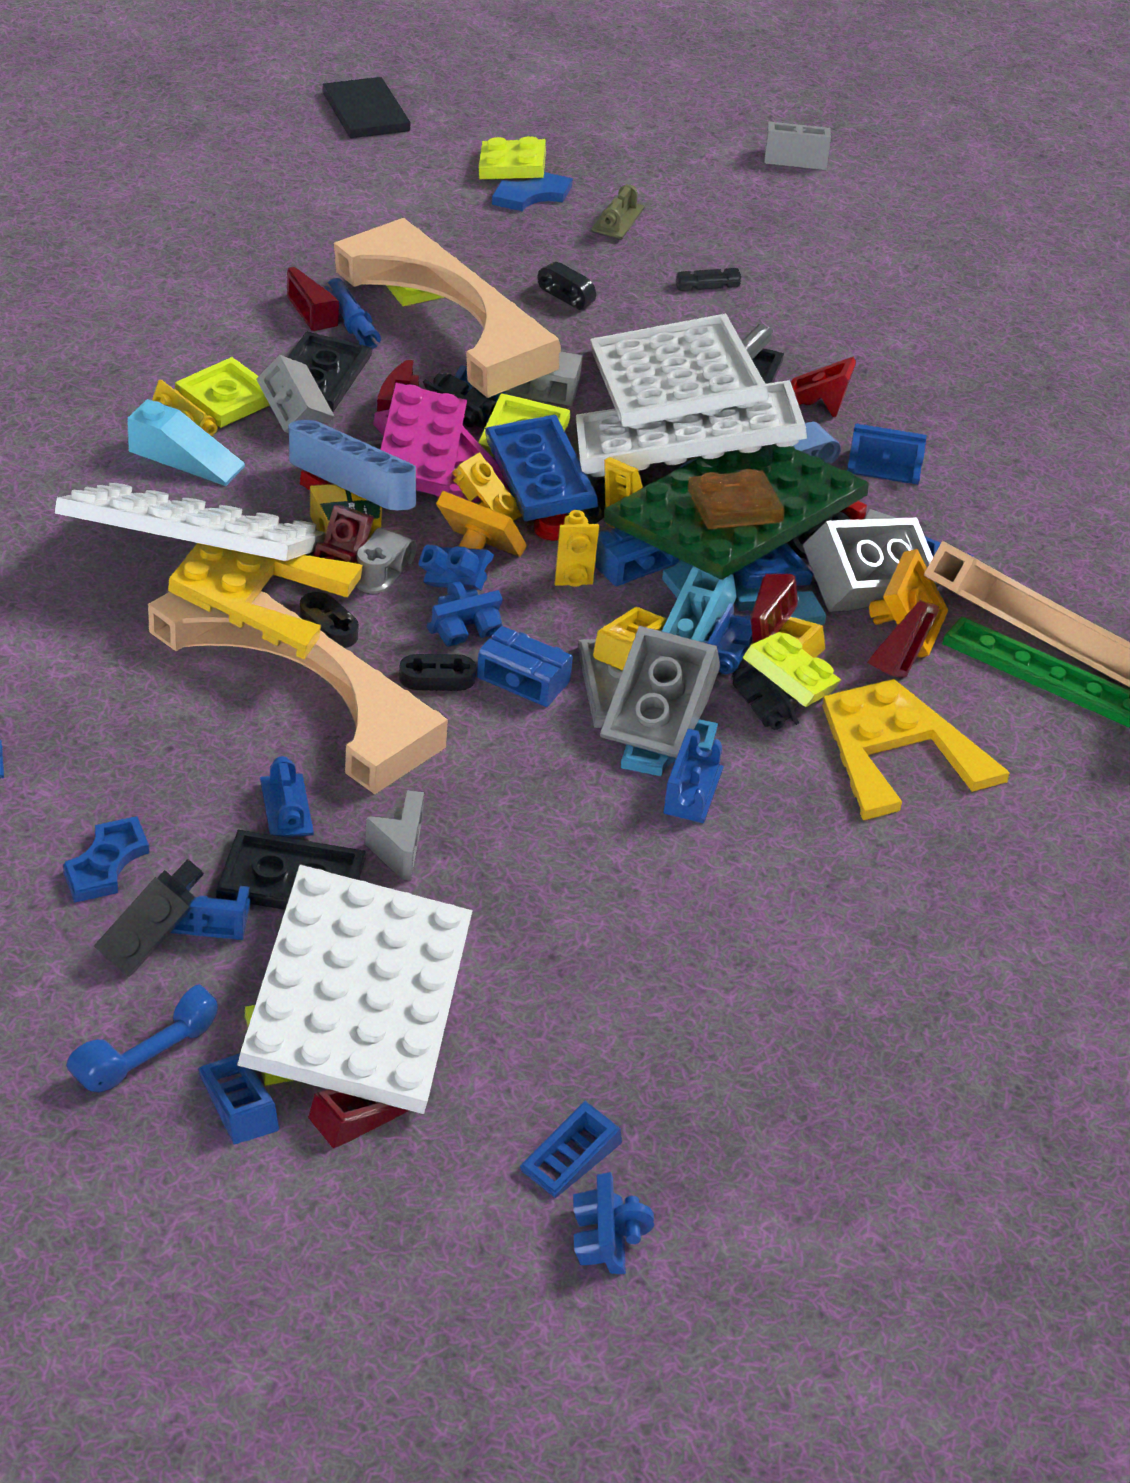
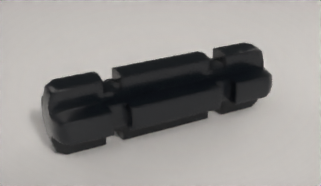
[676,268,741,291]

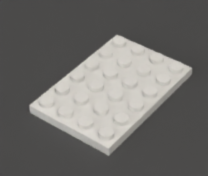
[590,313,768,429]
[576,380,807,477]
[55,483,325,561]
[238,865,472,1114]

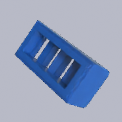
[198,1053,279,1145]
[520,1101,622,1198]

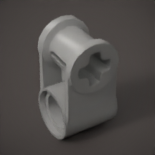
[356,528,417,594]

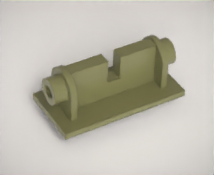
[592,184,645,239]

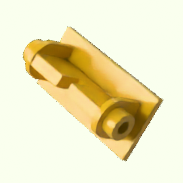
[152,379,218,436]
[452,452,521,521]
[554,510,599,587]

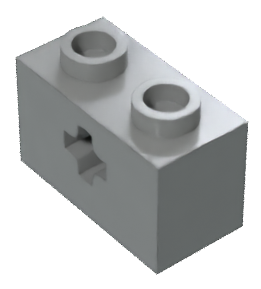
[504,352,582,406]

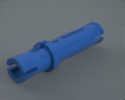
[325,278,381,350]

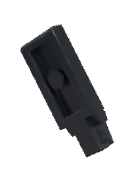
[94,859,204,977]

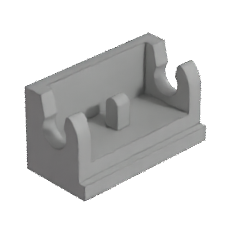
[764,121,831,170]
[256,355,335,433]

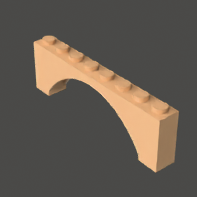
[334,218,561,398]
[924,541,1130,687]
[148,591,448,794]

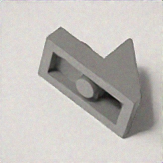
[365,790,424,881]

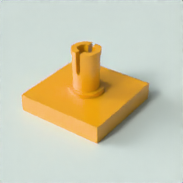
[436,491,527,557]
[869,549,948,658]

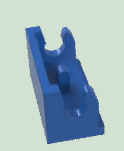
[847,423,927,485]
[663,729,724,823]
[170,886,250,940]

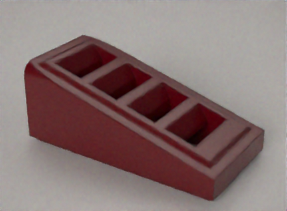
[287,267,339,331]
[750,574,798,644]
[867,600,940,678]
[308,1089,410,1148]

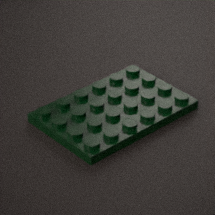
[604,444,869,580]

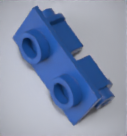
[704,603,753,674]
[260,756,314,838]

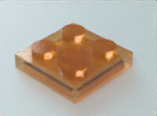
[688,469,784,529]

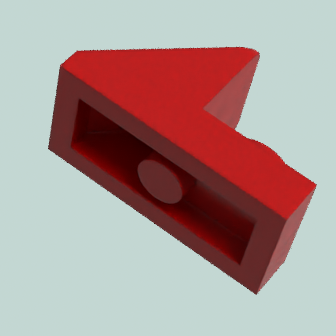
[791,357,856,417]

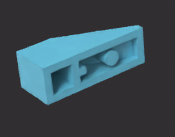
[128,399,245,486]
[662,566,736,642]

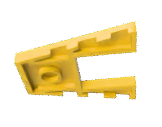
[168,543,363,659]
[822,679,1010,820]

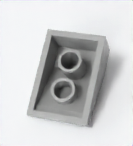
[803,518,941,612]
[600,626,720,758]

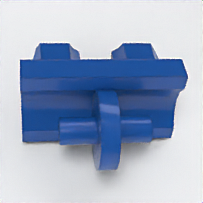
[418,545,494,590]
[426,581,503,647]
[573,1172,654,1274]

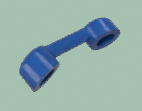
[66,984,218,1093]

